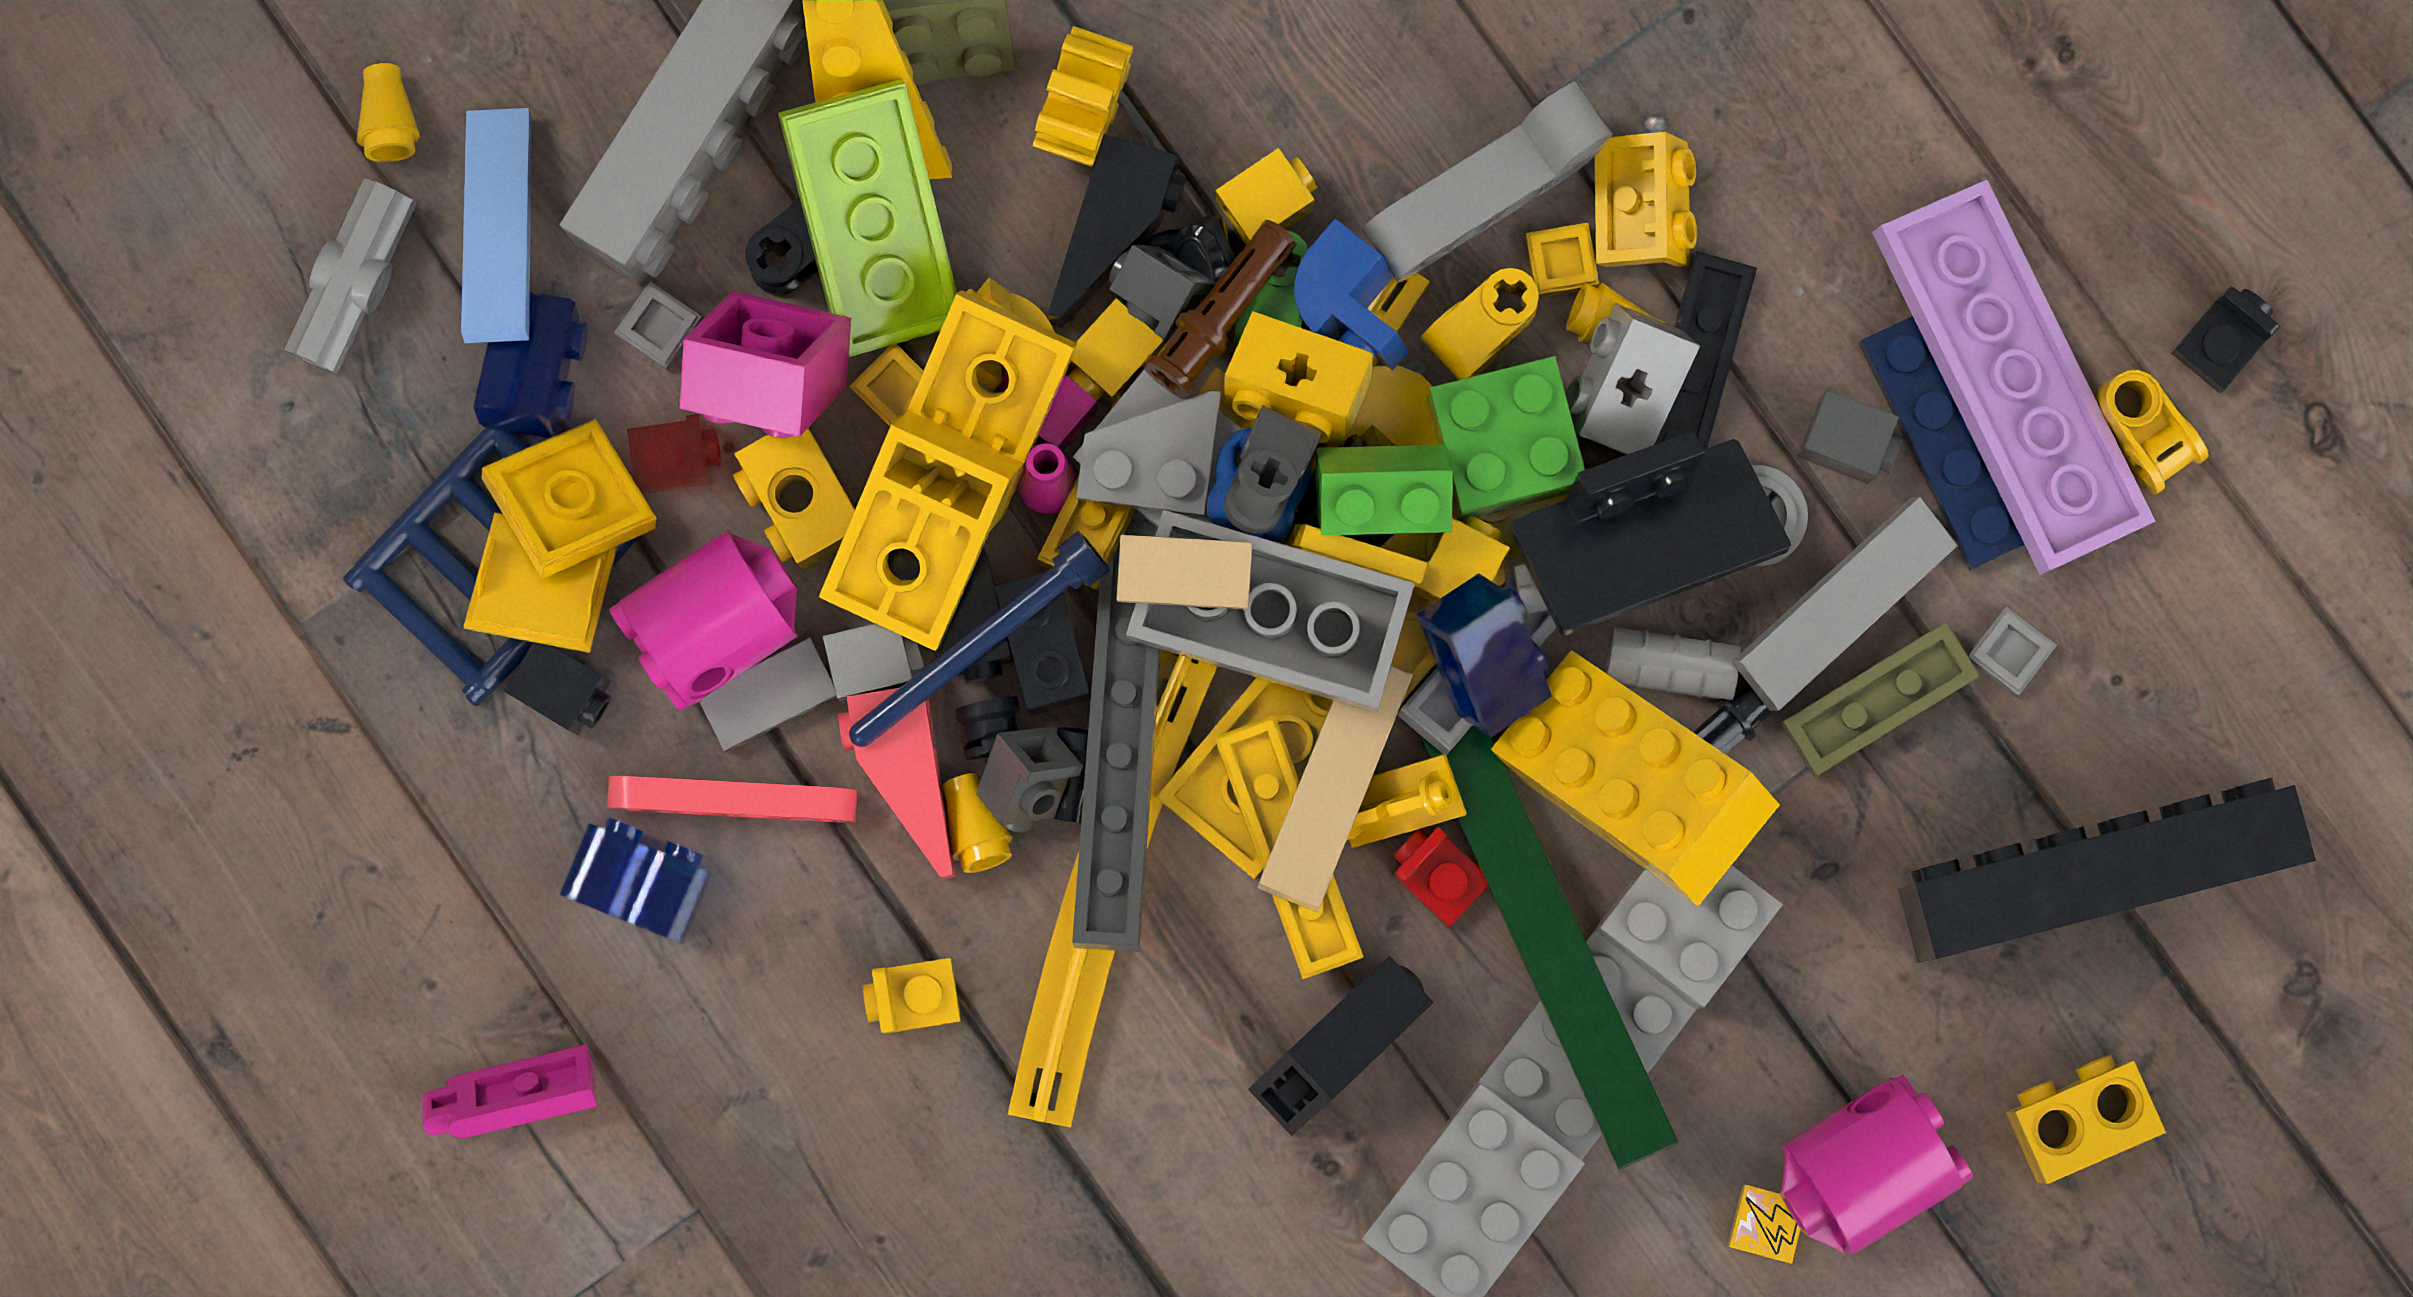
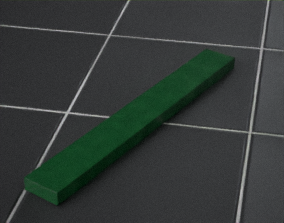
[1405,701,1678,1171]

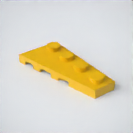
[802,0,952,179]

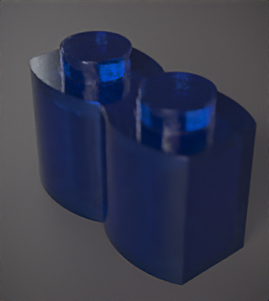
[560,817,712,944]

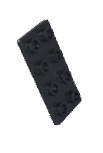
[1509,431,1791,635]

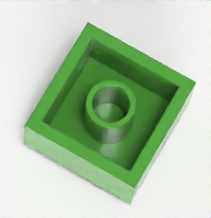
[1427,356,1585,521]

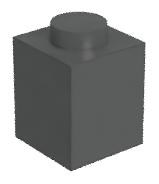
[1797,389,1903,484]

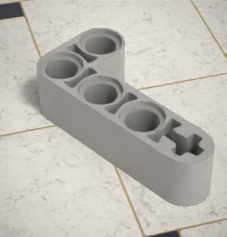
[1362,82,1613,282]

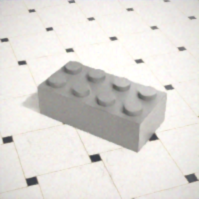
[1126,510,1415,712]

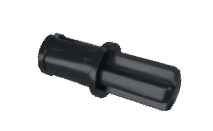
[1693,683,1795,754]

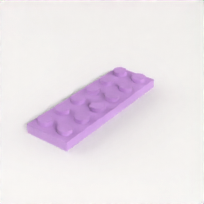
[1872,180,2155,575]

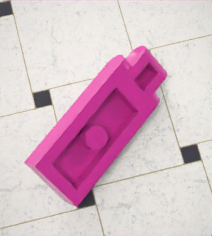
[421,1044,597,1138]

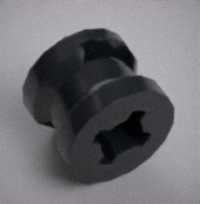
[956,696,1020,760]

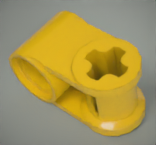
[1420,268,1539,380]
[2095,370,2209,495]

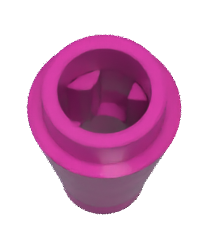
[1017,444,1079,514]

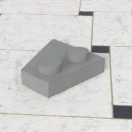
[1076,391,1221,516]

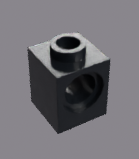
[504,642,611,735]

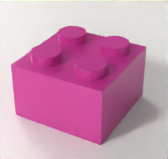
[680,291,852,437]

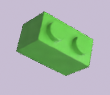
[1315,445,1453,535]

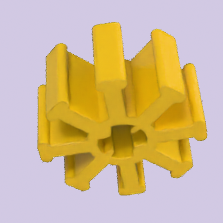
[1032,26,1134,168]

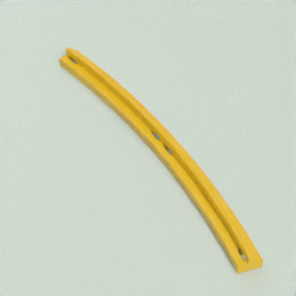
[1007,273,1430,1128]

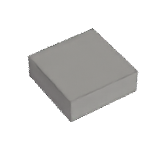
[614,281,704,371]
[1968,606,2057,697]

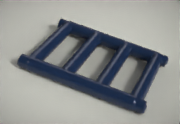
[343,412,637,706]

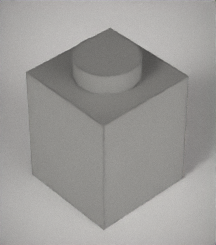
[823,624,924,704]

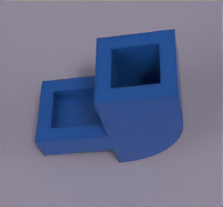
[1294,218,1409,371]

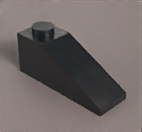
[1048,134,1186,328]

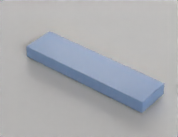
[461,108,532,343]

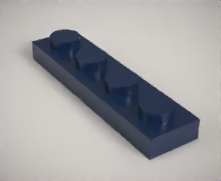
[1859,316,2025,571]

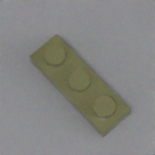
[1780,622,1980,778]

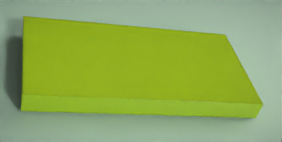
[778,79,957,357]

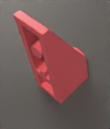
[838,688,957,879]

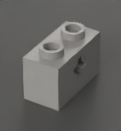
[1565,303,1700,454]

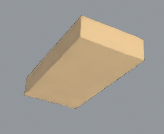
[1117,535,1252,610]

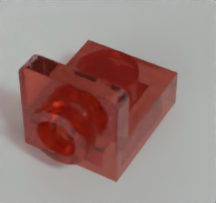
[627,414,722,494]

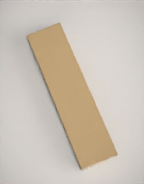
[1257,666,1413,912]

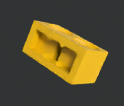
[2005,1054,2166,1184]

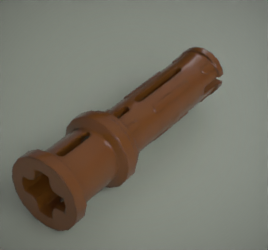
[1142,220,1297,399]

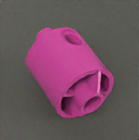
[609,529,798,712]
[1780,1074,1973,1256]

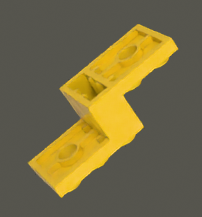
[819,290,1078,651]

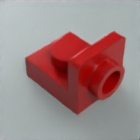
[1393,826,1488,928]

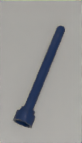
[849,530,1110,747]

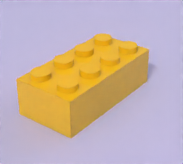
[1491,650,1780,907]

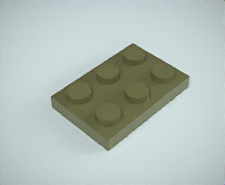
[883,0,1016,85]

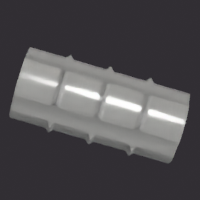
[1605,627,1741,701]

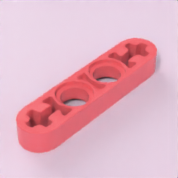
[607,776,858,823]

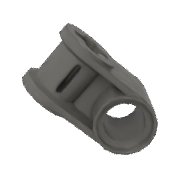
[1224,405,1322,534]

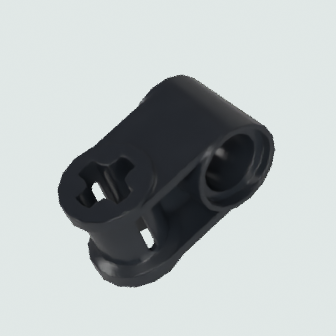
[745,197,819,296]

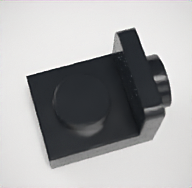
[2171,286,2280,393]

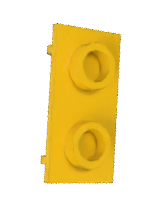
[1347,754,1467,848]

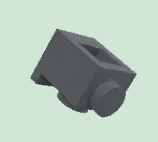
[1109,245,1216,339]
[976,727,1083,832]

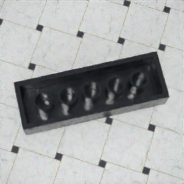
[1898,778,2316,963]

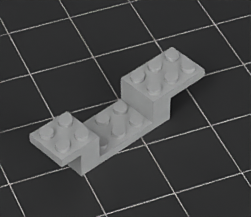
[1361,865,1783,1297]

